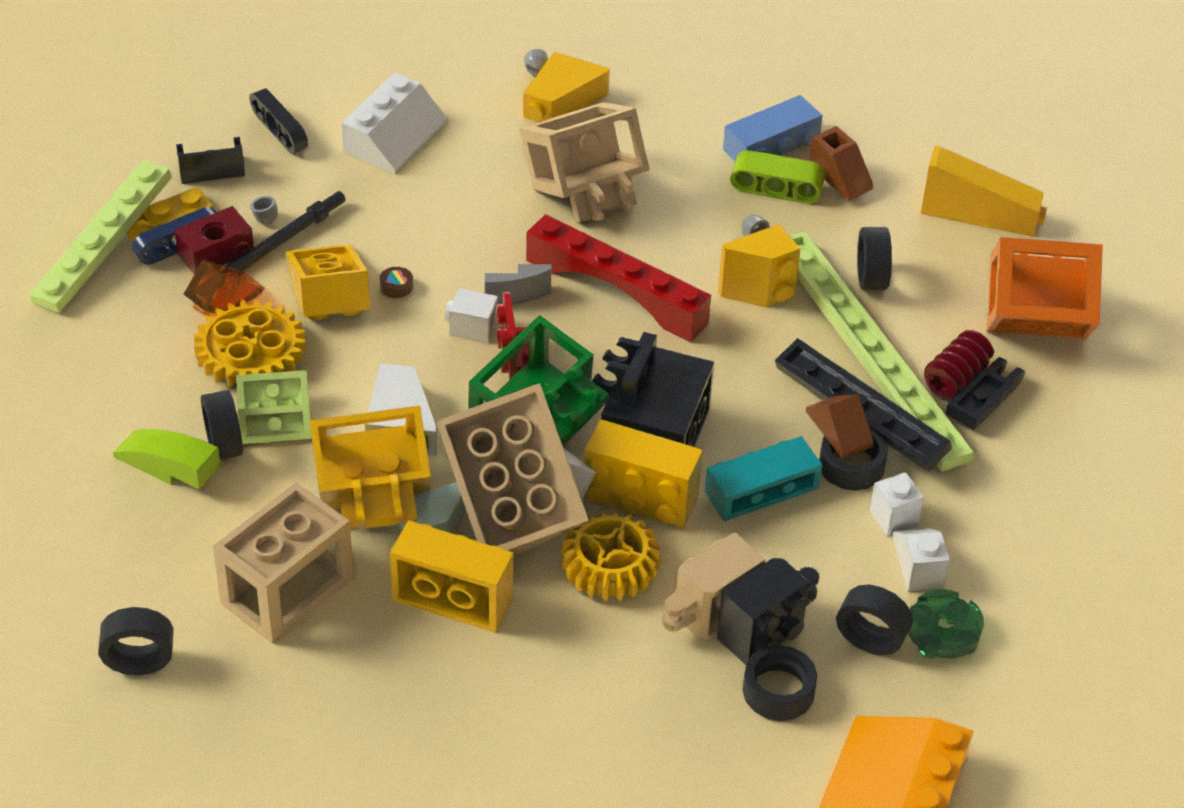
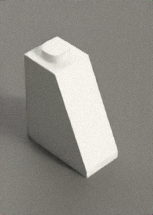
[365,363,437,456]

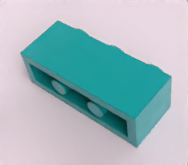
[705,436,822,521]

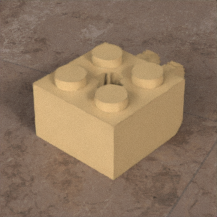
[662,532,766,640]

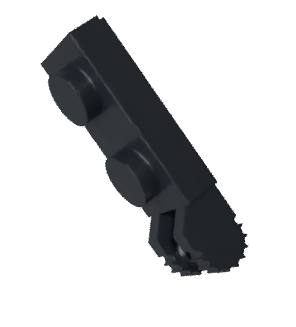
[945,357,1025,430]

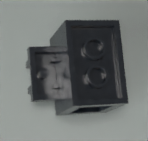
[592,332,714,447]

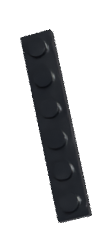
[774,338,952,472]

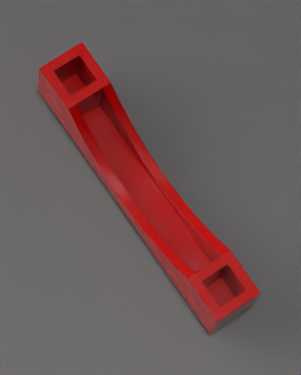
[526,214,711,343]

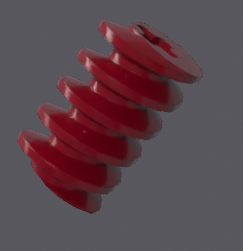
[924,330,995,401]

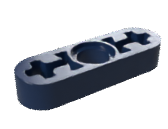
[131,207,216,265]

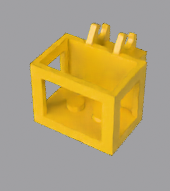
[309,405,431,531]

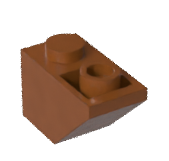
[809,126,874,201]

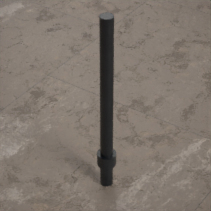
[190,191,346,301]

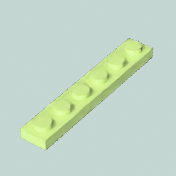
[29,160,172,313]

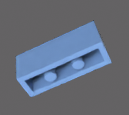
[723,95,823,161]

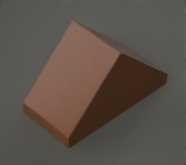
[805,394,873,459]

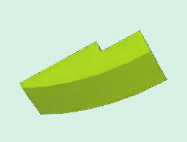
[113,429,220,489]

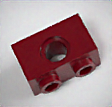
[174,206,254,277]

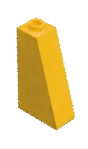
[920,145,1048,237]

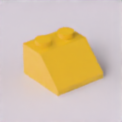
[718,224,801,307]

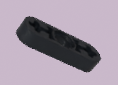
[249,88,308,154]

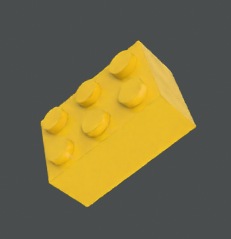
[584,419,703,528]
[390,520,513,633]

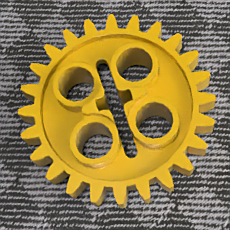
[193,299,306,387]

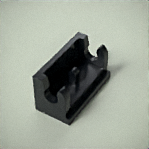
[176,137,245,184]

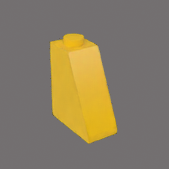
[523,51,610,122]

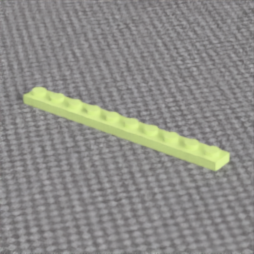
[789,231,974,472]

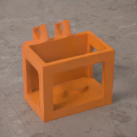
[986,237,1103,339]

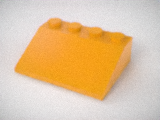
[819,716,974,808]

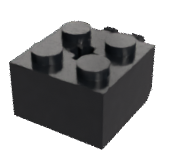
[717,558,820,665]

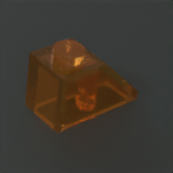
[183,260,265,316]

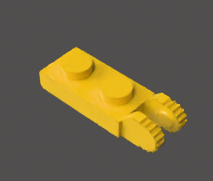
[126,187,213,242]

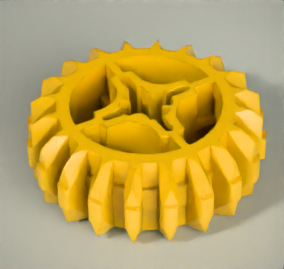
[561,510,661,602]

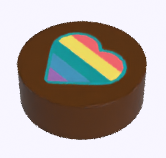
[380,267,413,298]

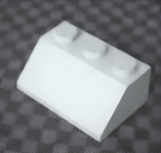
[341,73,447,174]

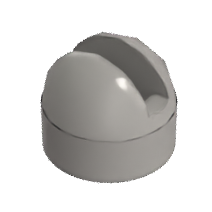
[524,49,548,76]
[250,196,278,224]
[741,215,770,236]

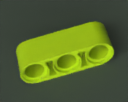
[730,150,826,204]

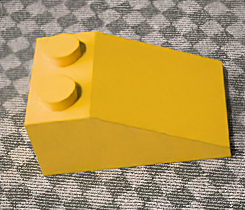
[286,244,371,320]

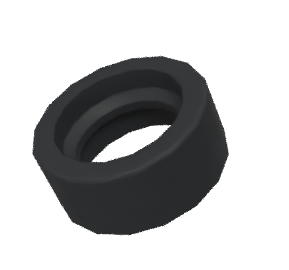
[857,227,892,290]
[201,390,243,460]
[819,427,888,491]
[836,584,913,655]
[98,607,174,675]
[742,645,818,721]

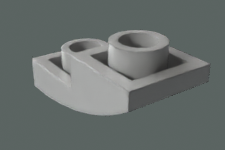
[484,264,552,304]

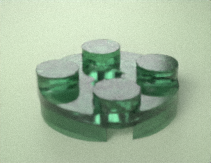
[908,589,984,658]

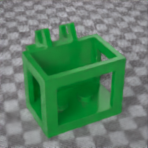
[468,315,609,446]

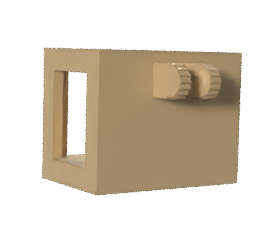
[213,482,354,644]

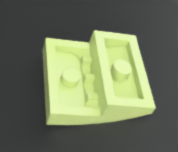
[236,370,312,445]

